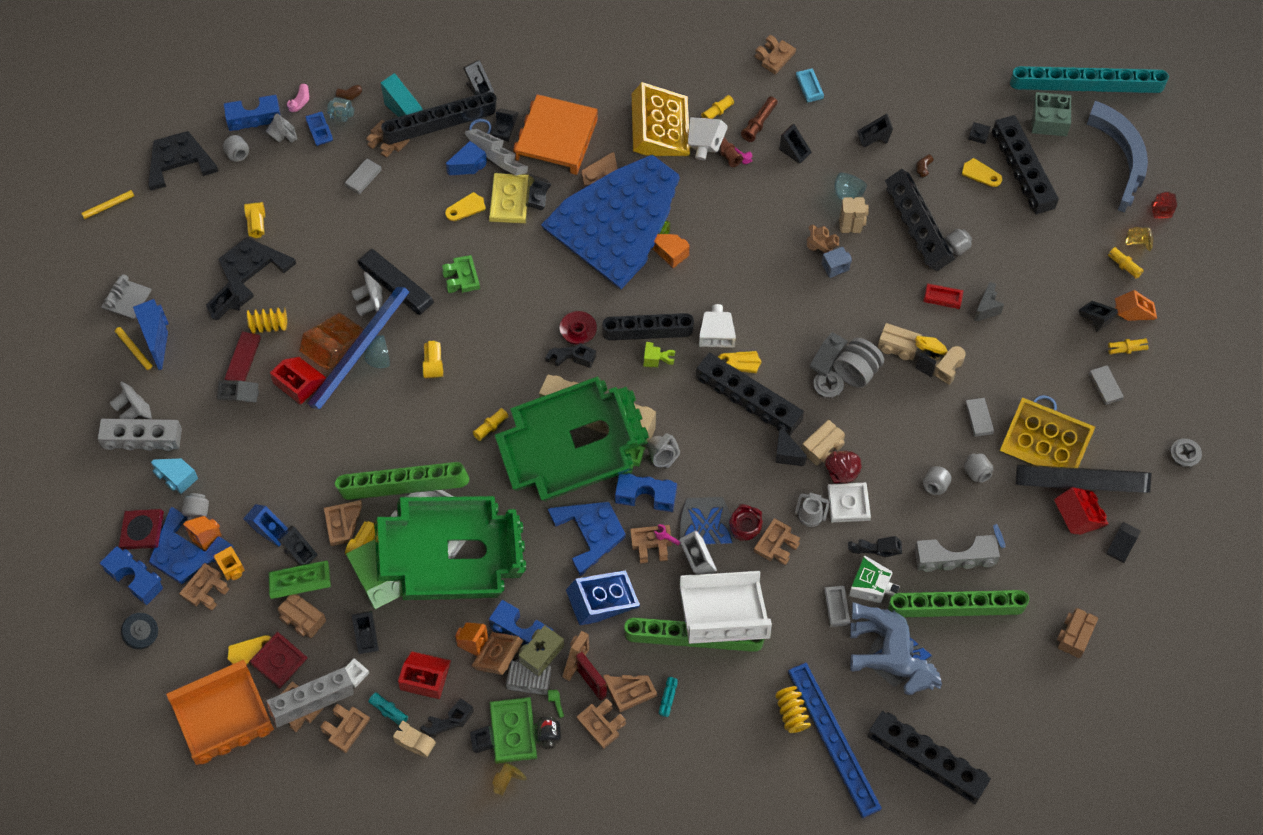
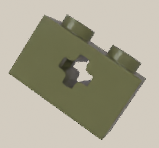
[518,625,564,677]

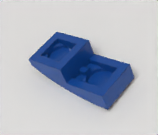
[305,111,333,146]

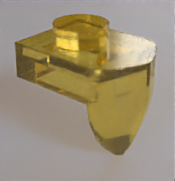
[1125,227,1154,251]
[492,763,527,796]

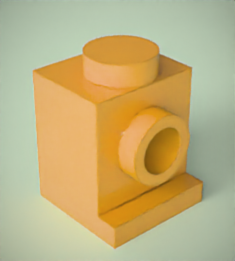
[214,546,245,581]

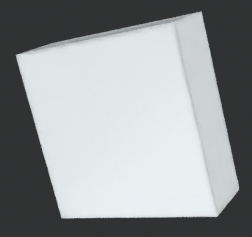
[345,659,369,688]

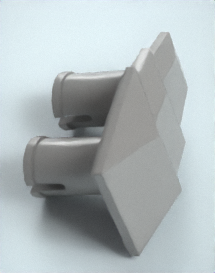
[352,272,383,316]
[110,381,152,420]

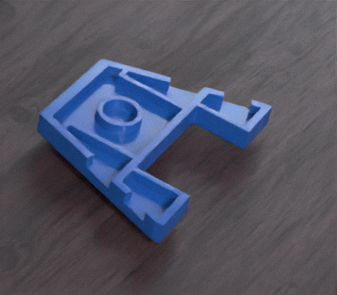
[548,502,626,576]
[149,507,234,585]

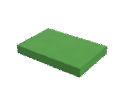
[269,561,331,599]
[490,697,537,764]

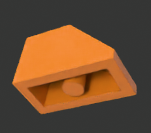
[652,234,690,268]
[1115,290,1157,321]
[183,516,222,551]
[455,622,488,656]

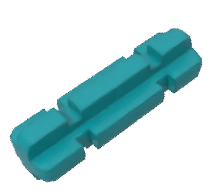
[659,677,678,717]

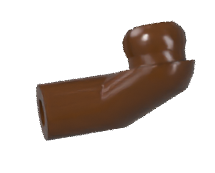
[336,85,362,100]
[916,154,934,178]

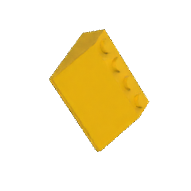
[632,82,690,156]
[1000,397,1095,468]

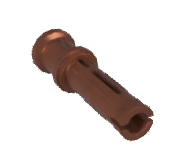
[741,96,778,142]
[719,137,743,167]

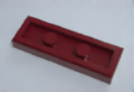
[224,331,261,381]

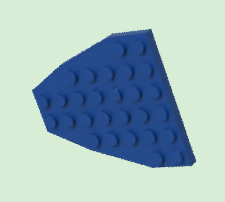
[541,155,680,290]

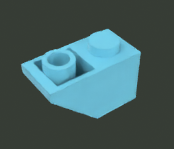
[151,458,198,494]

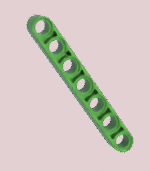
[335,462,470,500]
[888,590,1029,617]
[624,618,764,652]

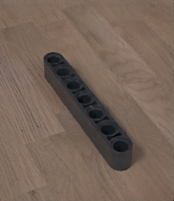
[381,92,497,144]
[1015,465,1152,493]

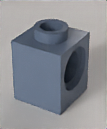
[821,247,852,278]

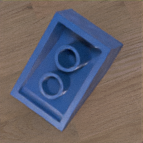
[133,299,169,370]
[566,570,640,625]

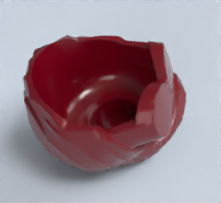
[825,450,862,484]
[729,504,763,541]

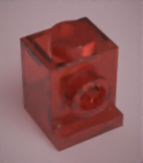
[1151,192,1177,218]

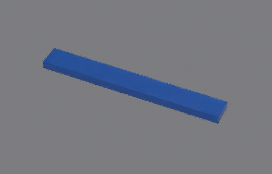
[307,287,409,409]
[788,662,882,819]

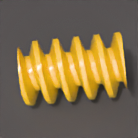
[247,308,287,334]
[775,686,811,733]

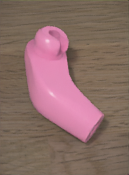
[287,84,309,112]

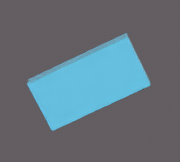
[796,68,824,103]

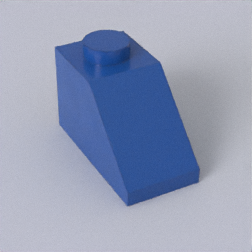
[446,141,487,175]
[243,504,288,547]

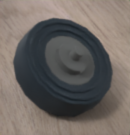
[121,612,158,649]

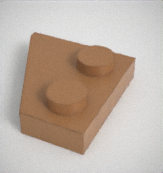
[582,152,618,188]
[324,500,362,546]
[562,631,589,681]
[603,675,657,712]

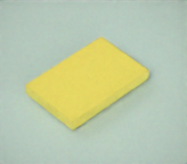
[489,173,529,223]

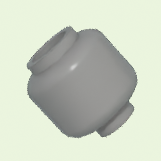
[223,135,249,162]
[945,229,972,256]
[964,453,993,483]
[923,466,952,495]
[181,493,209,521]

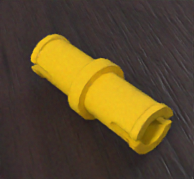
[701,95,734,119]
[1108,247,1144,279]
[1108,338,1148,355]
[472,408,508,441]

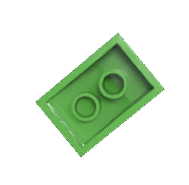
[346,539,402,609]

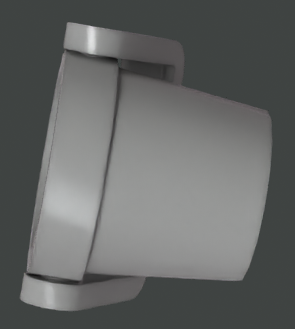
[266,114,297,143]
[647,433,680,468]
[795,493,830,527]

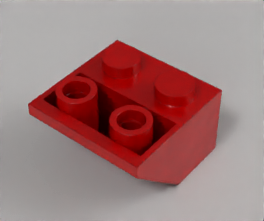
[270,357,327,405]
[1054,487,1109,535]
[398,651,451,699]

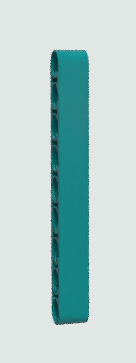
[1010,66,1169,93]

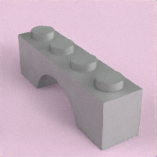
[914,535,1000,572]

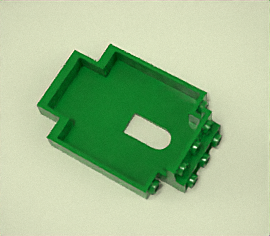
[495,376,649,501]
[374,496,526,600]

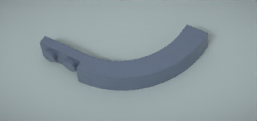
[1087,101,1148,212]

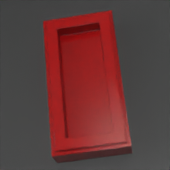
[923,283,964,309]

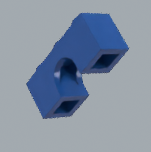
[224,95,281,131]
[615,473,677,512]
[100,546,163,606]
[489,600,553,652]

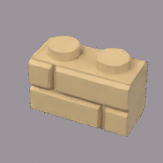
[839,197,868,233]
[878,323,922,360]
[801,420,845,466]

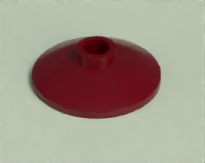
[560,311,597,345]

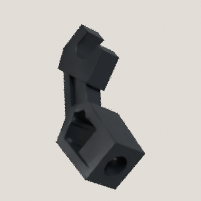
[545,343,596,368]
[848,536,902,558]
[420,698,474,737]

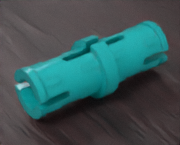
[368,692,408,726]

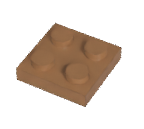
[472,632,523,675]

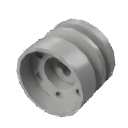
[833,338,884,388]

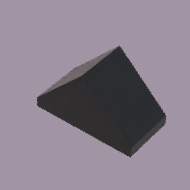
[779,124,812,163]
[916,349,944,378]
[775,428,807,466]
[1106,522,1141,563]

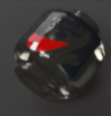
[534,717,562,749]

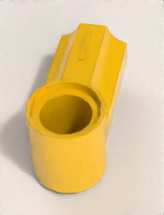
[244,202,265,238]
[423,341,443,378]
[345,521,375,555]

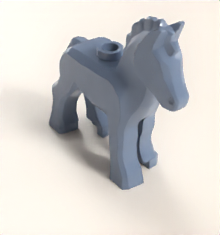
[850,602,942,695]

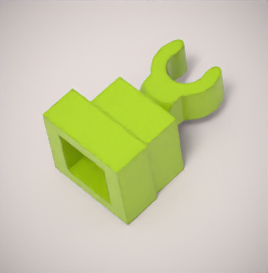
[643,342,675,368]

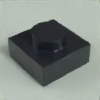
[968,122,991,144]
[470,726,495,754]

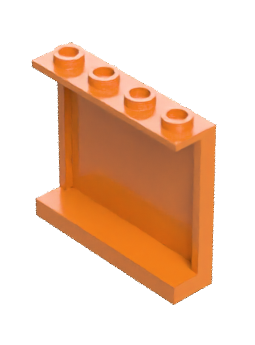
[513,94,598,175]
[166,660,274,765]

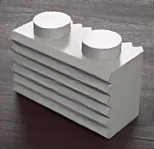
[679,531,717,575]
[506,659,551,695]

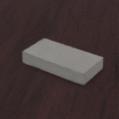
[345,159,382,195]
[1089,365,1124,405]
[965,398,994,437]
[824,586,851,627]

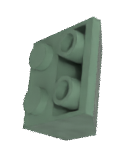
[1031,92,1071,136]

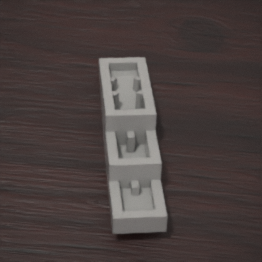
[465,129,528,176]

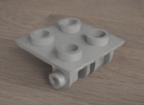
[101,274,152,319]

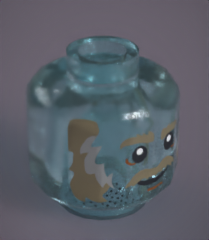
[327,97,355,122]

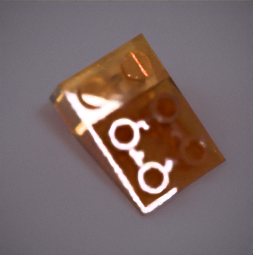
[299,313,364,370]

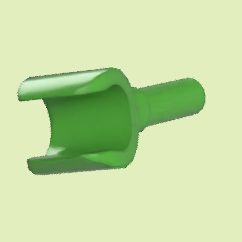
[548,690,564,718]

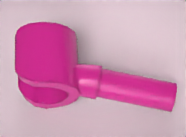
[735,147,753,164]
[654,524,680,546]

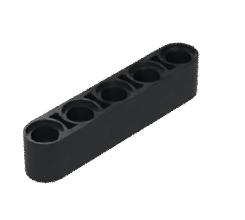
[357,249,434,315]
[602,313,694,341]

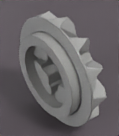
[814,371,844,398]
[1170,438,1202,468]

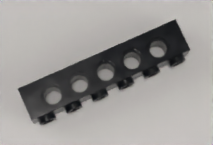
[992,115,1059,214]
[885,169,955,271]
[696,352,804,436]
[867,711,991,805]

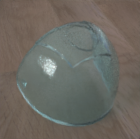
[835,173,867,200]
[364,335,390,368]

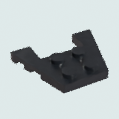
[148,131,219,191]
[218,237,296,307]

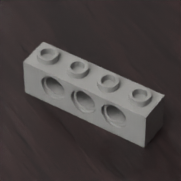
[98,419,182,451]
[267,667,354,728]

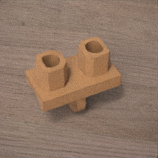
[807,225,839,253]

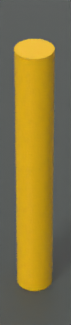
[81,190,134,219]
[115,327,153,370]

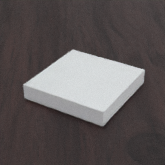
[827,482,871,523]

